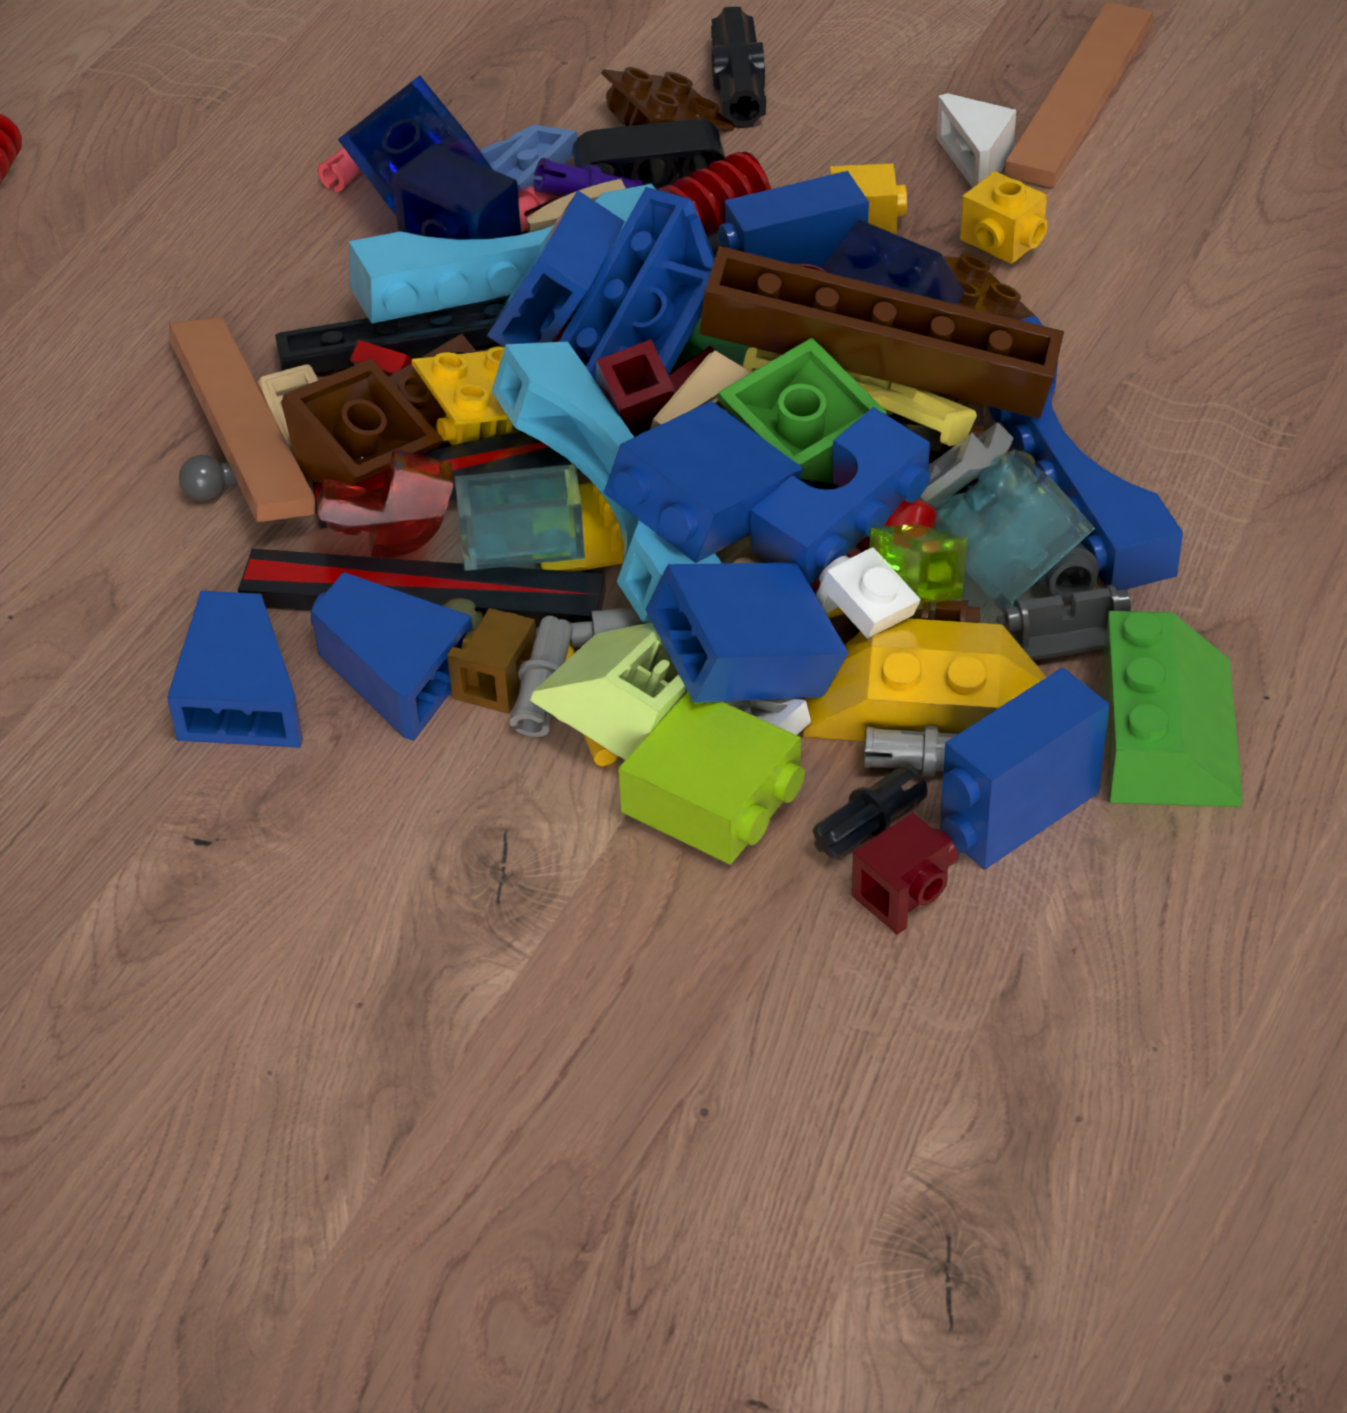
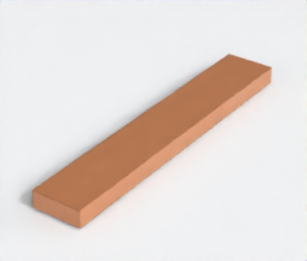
[1005,1,1153,188]
[169,317,315,522]

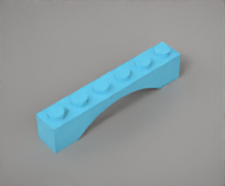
[349,184,655,323]
[491,342,721,623]

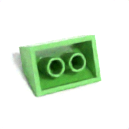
[1103,611,1243,807]

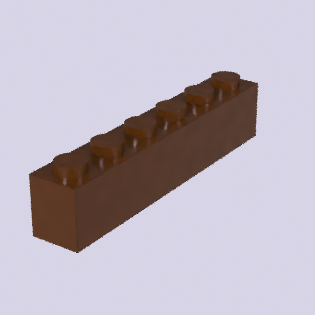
[699,246,1064,419]

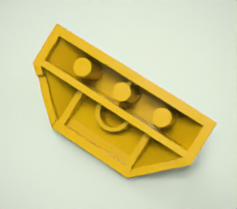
[803,618,1046,742]

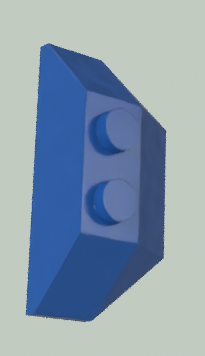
[559,187,715,381]

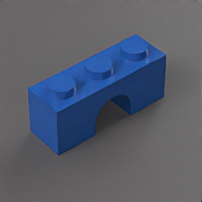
[750,407,930,585]

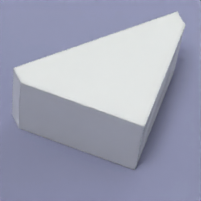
[936,93,1016,188]

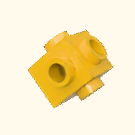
[960,171,1048,264]

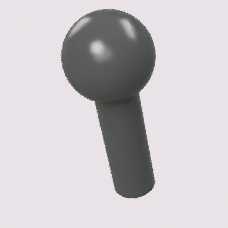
[179,455,238,501]

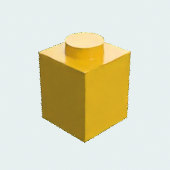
[830,163,907,240]

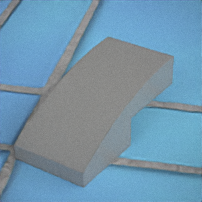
[920,422,1013,502]

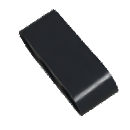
[572,119,726,190]

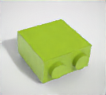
[618,691,805,865]

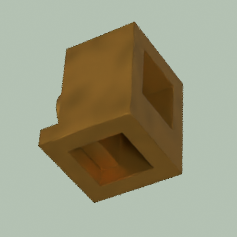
[447,608,537,714]

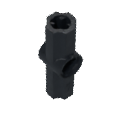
[711,7,767,128]

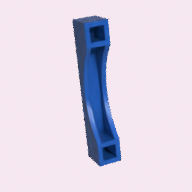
[989,316,1183,590]

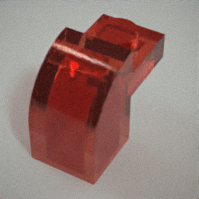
[317,449,454,558]

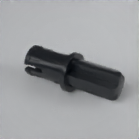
[812,764,928,858]

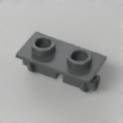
[996,585,1131,660]

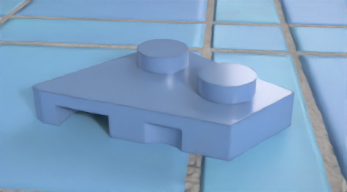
[439,124,578,202]

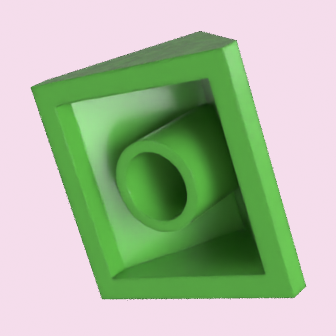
[718,338,887,485]

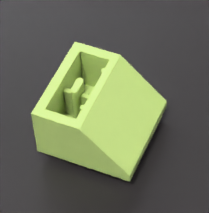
[530,622,687,760]

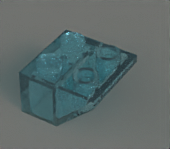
[933,449,1095,612]
[455,464,585,571]

